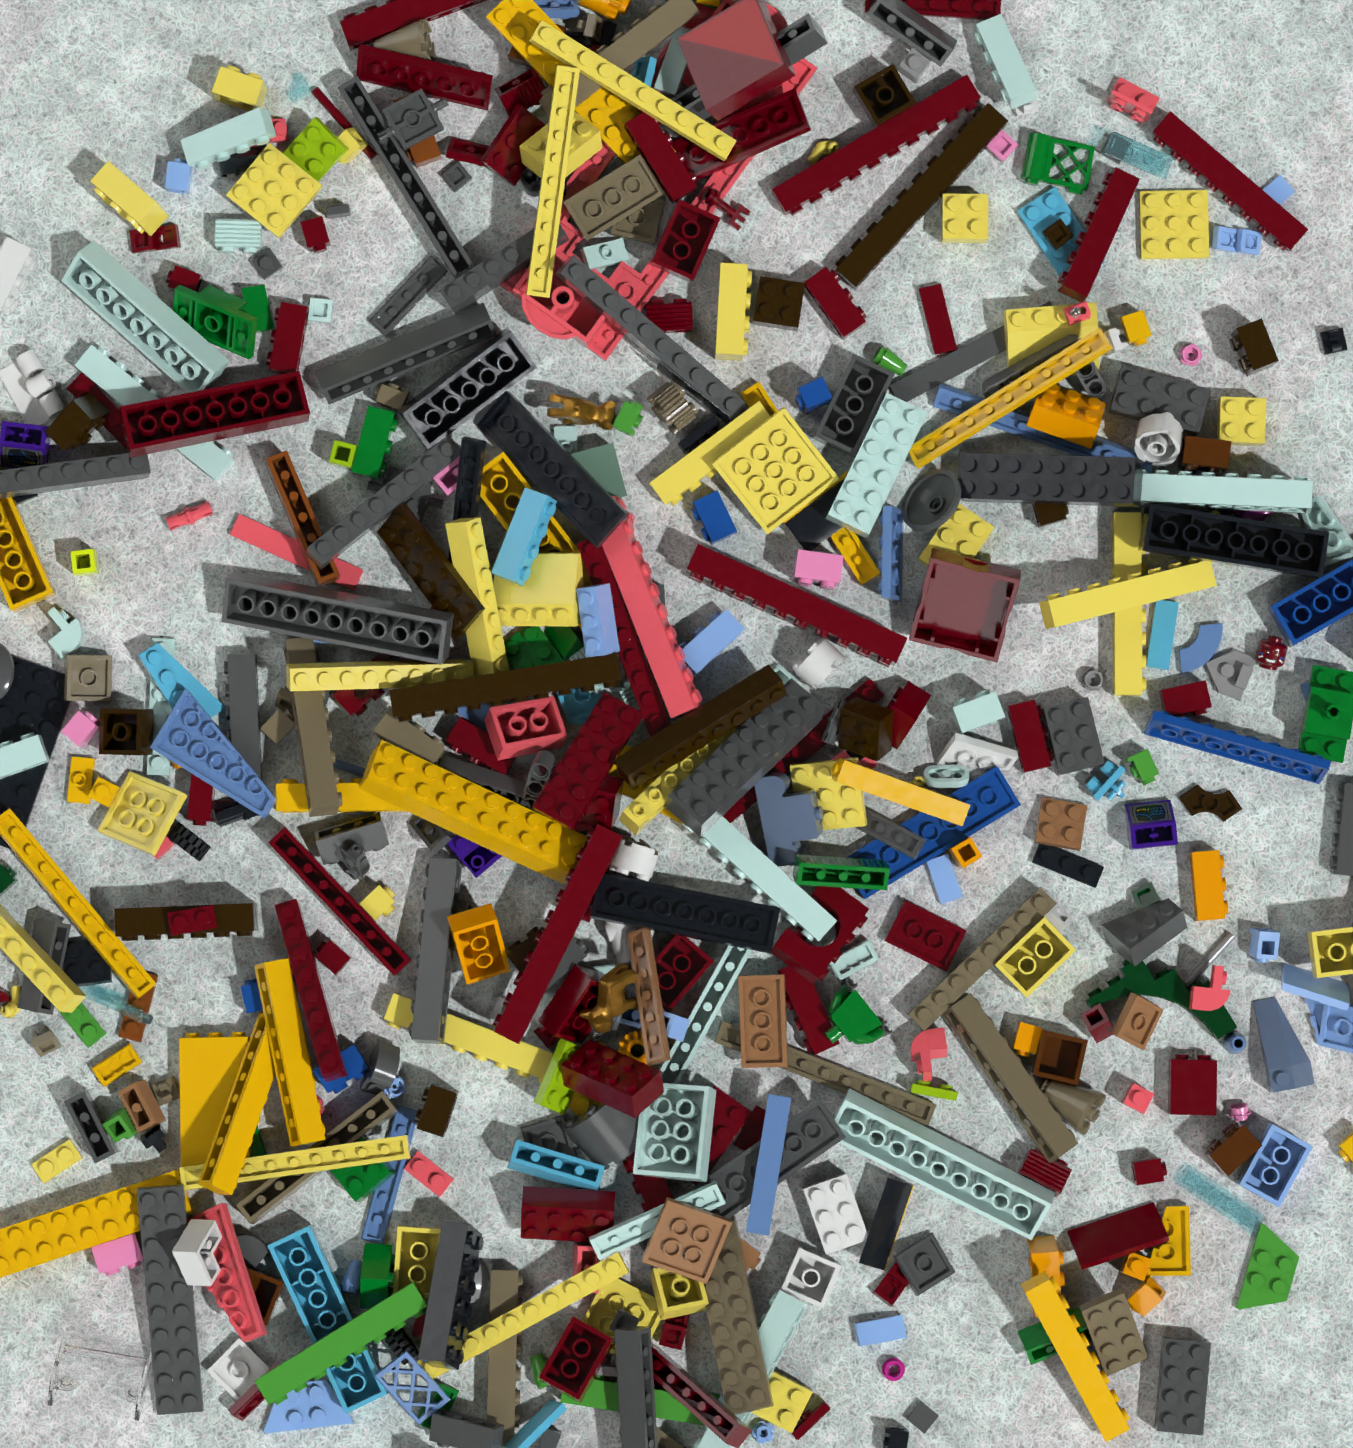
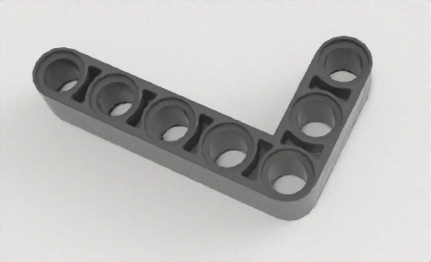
[982,334,1106,399]
[437,750,555,813]

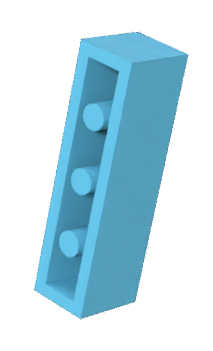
[491,488,557,586]
[507,1139,605,1190]

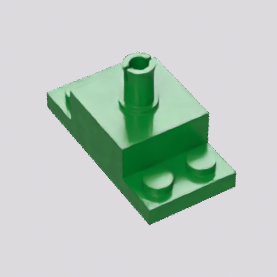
[173,285,257,359]
[1298,665,1353,763]

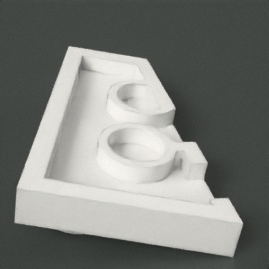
[937,733,1018,771]

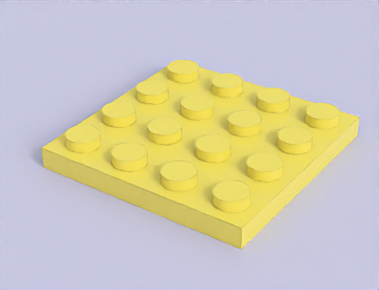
[711,406,840,535]

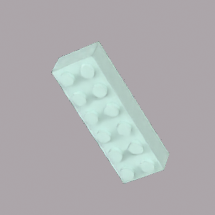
[825,393,928,538]

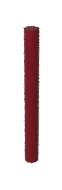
[311,87,378,160]

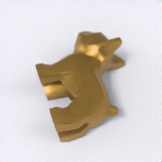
[547,394,617,430]
[579,963,638,1033]

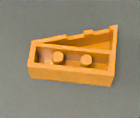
[1027,1235,1065,1318]

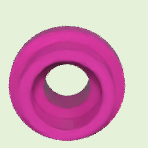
[882,1358,905,1381]

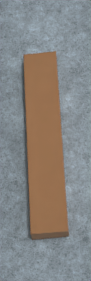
[627,928,671,1066]

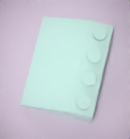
[633,1083,716,1182]

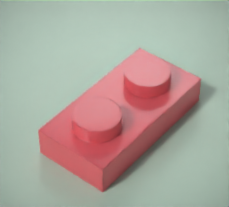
[404,1151,454,1197]

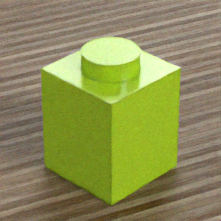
[329,440,357,470]

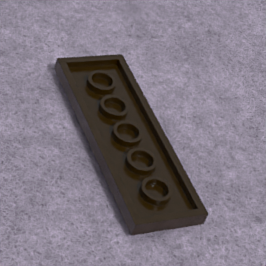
[377,503,485,638]

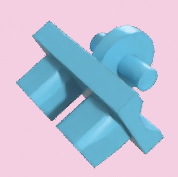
[1085,760,1126,801]

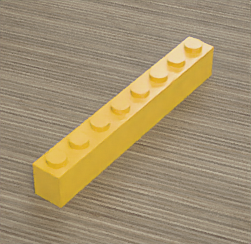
[254,958,325,1147]
[198,1013,276,1195]
[1020,1271,1130,1442]

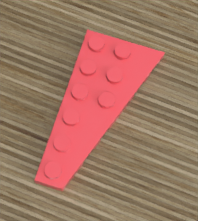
[187,1203,267,1342]

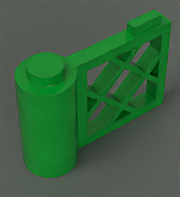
[1021,133,1095,195]

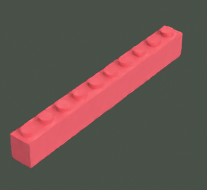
[602,496,702,718]

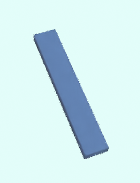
[746,1094,792,1236]
[361,1105,417,1244]

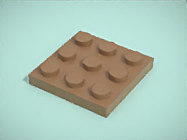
[642,1197,732,1284]

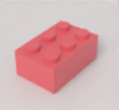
[484,696,567,761]

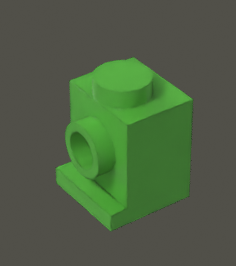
[613,400,643,437]
[1125,749,1159,786]

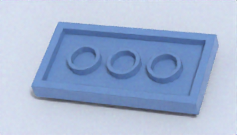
[878,506,903,601]

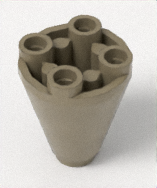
[1040,1079,1107,1136]

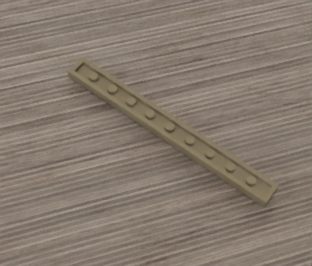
[714,1021,936,1126]

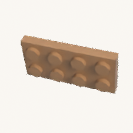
[738,974,788,1068]

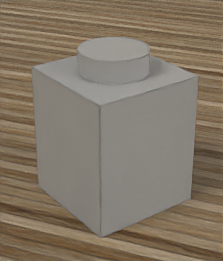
[898,47,931,84]

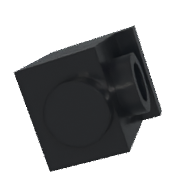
[883,1426,909,1448]

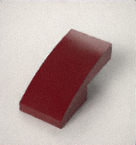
[130,224,181,254]
[872,1261,909,1307]
[659,1314,690,1350]

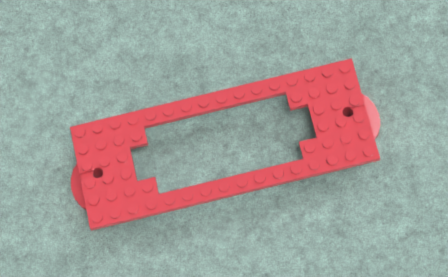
[499,0,817,361]

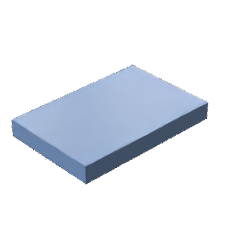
[1281,963,1350,1011]

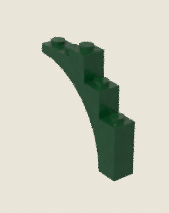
[1085,960,1237,1039]

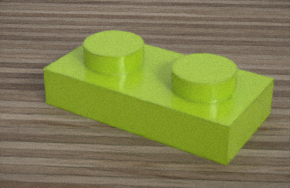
[910,1080,958,1101]

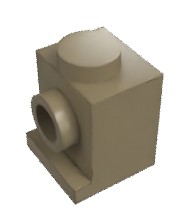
[374,383,410,411]

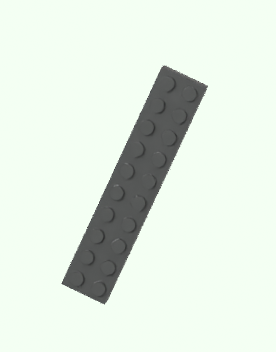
[221,571,454,665]

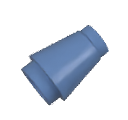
[1224,1031,1246,1054]
[340,1260,362,1295]

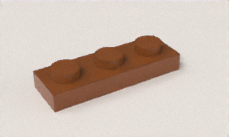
[119,973,158,1042]

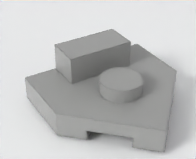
[1205,650,1256,701]

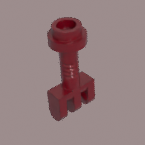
[703,188,750,231]

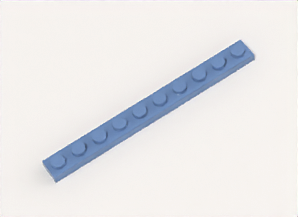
[933,384,1153,474]

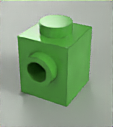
[102,1106,137,1143]

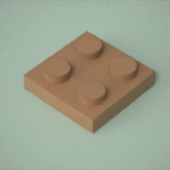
[1035,797,1087,851]
[1111,992,1164,1051]

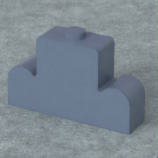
[754,772,823,867]

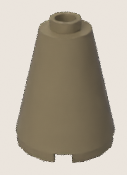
[371,19,436,61]

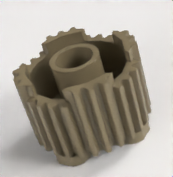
[646,381,699,434]

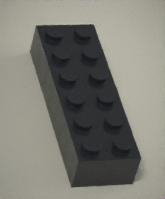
[397,329,537,450]
[418,1221,484,1370]

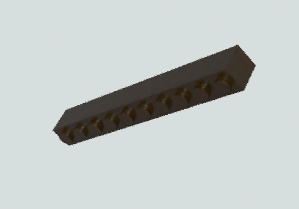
[835,103,1008,290]
[389,653,622,722]

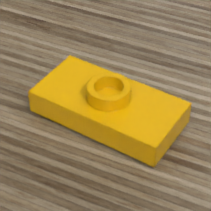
[67,756,95,804]
[91,1043,143,1087]

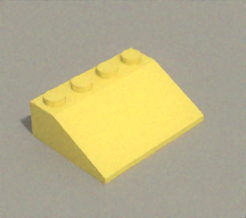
[1002,302,1099,381]
[493,553,584,627]

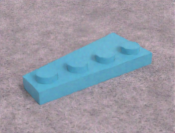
[138,643,226,717]

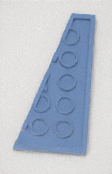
[150,689,277,819]

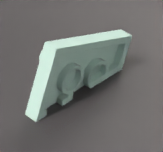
[1301,496,1353,567]

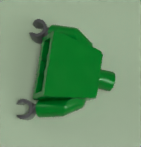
[824,976,893,1045]

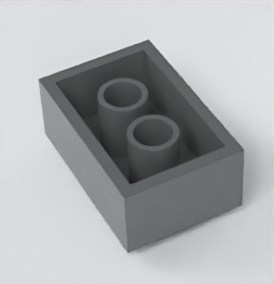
[1042,697,1105,776]

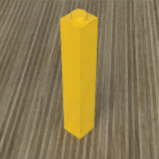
[831,757,970,826]

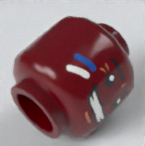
[1255,635,1288,670]

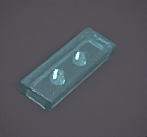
[1104,132,1173,179]
[85,988,153,1024]

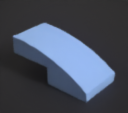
[1212,226,1262,255]
[854,1315,907,1346]

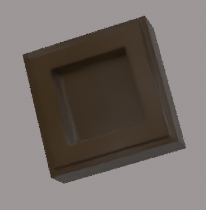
[1042,218,1074,251]

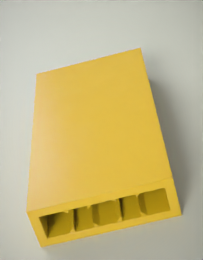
[179,1032,252,1167]

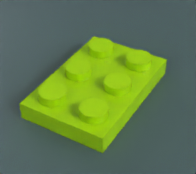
[283,117,349,182]
[534,1038,581,1115]

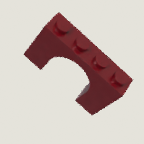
[771,886,869,985]

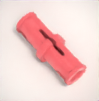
[166,501,214,531]

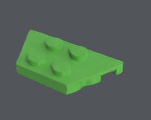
[1236,1223,1299,1309]

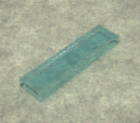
[1176,1165,1265,1236]

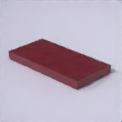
[1067,1202,1169,1270]

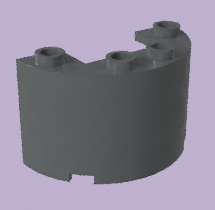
[563,1103,639,1170]

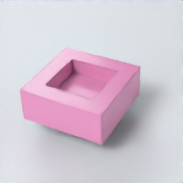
[986,130,1018,163]

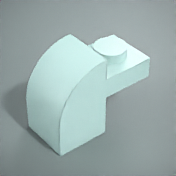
[47,607,84,660]

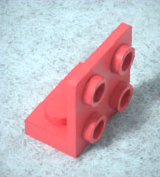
[1107,77,1160,123]

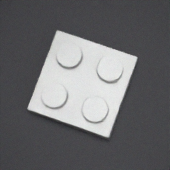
[207,1338,271,1401]

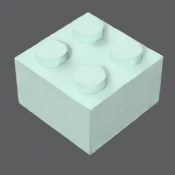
[950,689,1005,734]

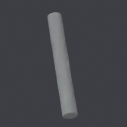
[1183,932,1236,988]

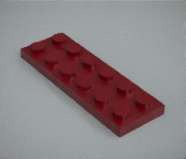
[356,44,493,111]
[672,88,812,180]
[532,692,644,831]

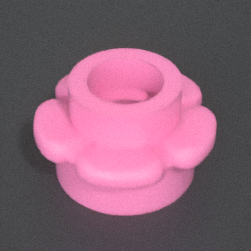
[1180,344,1202,366]
[1229,1103,1251,1121]

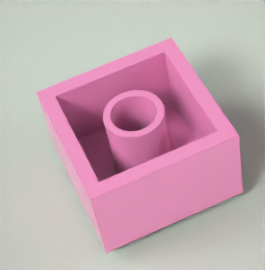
[793,549,844,590]

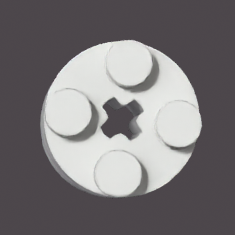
[1134,412,1183,466]
[792,637,845,691]
[608,840,660,882]

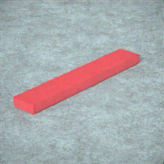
[230,514,364,591]

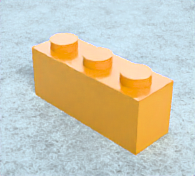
[1189,850,1228,921]

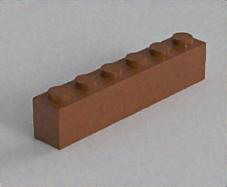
[265,450,340,588]

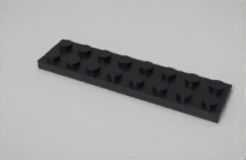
[477,391,629,548]
[590,873,780,954]

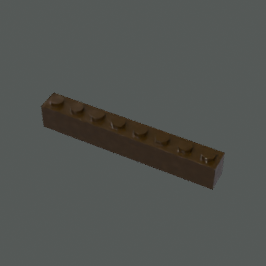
[614,664,787,790]

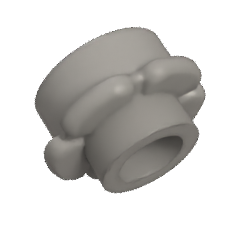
[1082,669,1104,691]

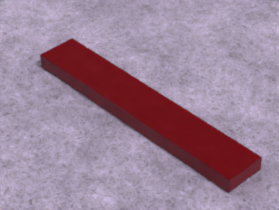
[865,0,1001,20]

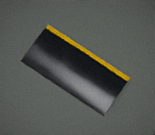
[657,362,729,424]
[784,470,849,551]
[859,1178,914,1270]

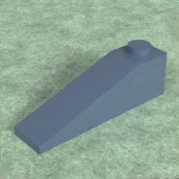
[1253,998,1315,1093]

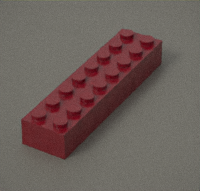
[119,371,310,458]

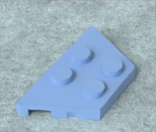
[1304,998,1353,1053]
[264,1379,353,1434]

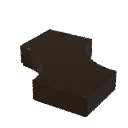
[1178,784,1242,822]

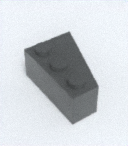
[1101,898,1187,967]

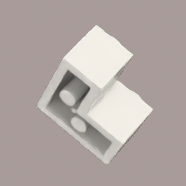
[172,1219,222,1286]

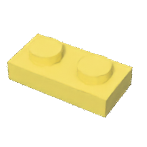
[31,1139,83,1184]

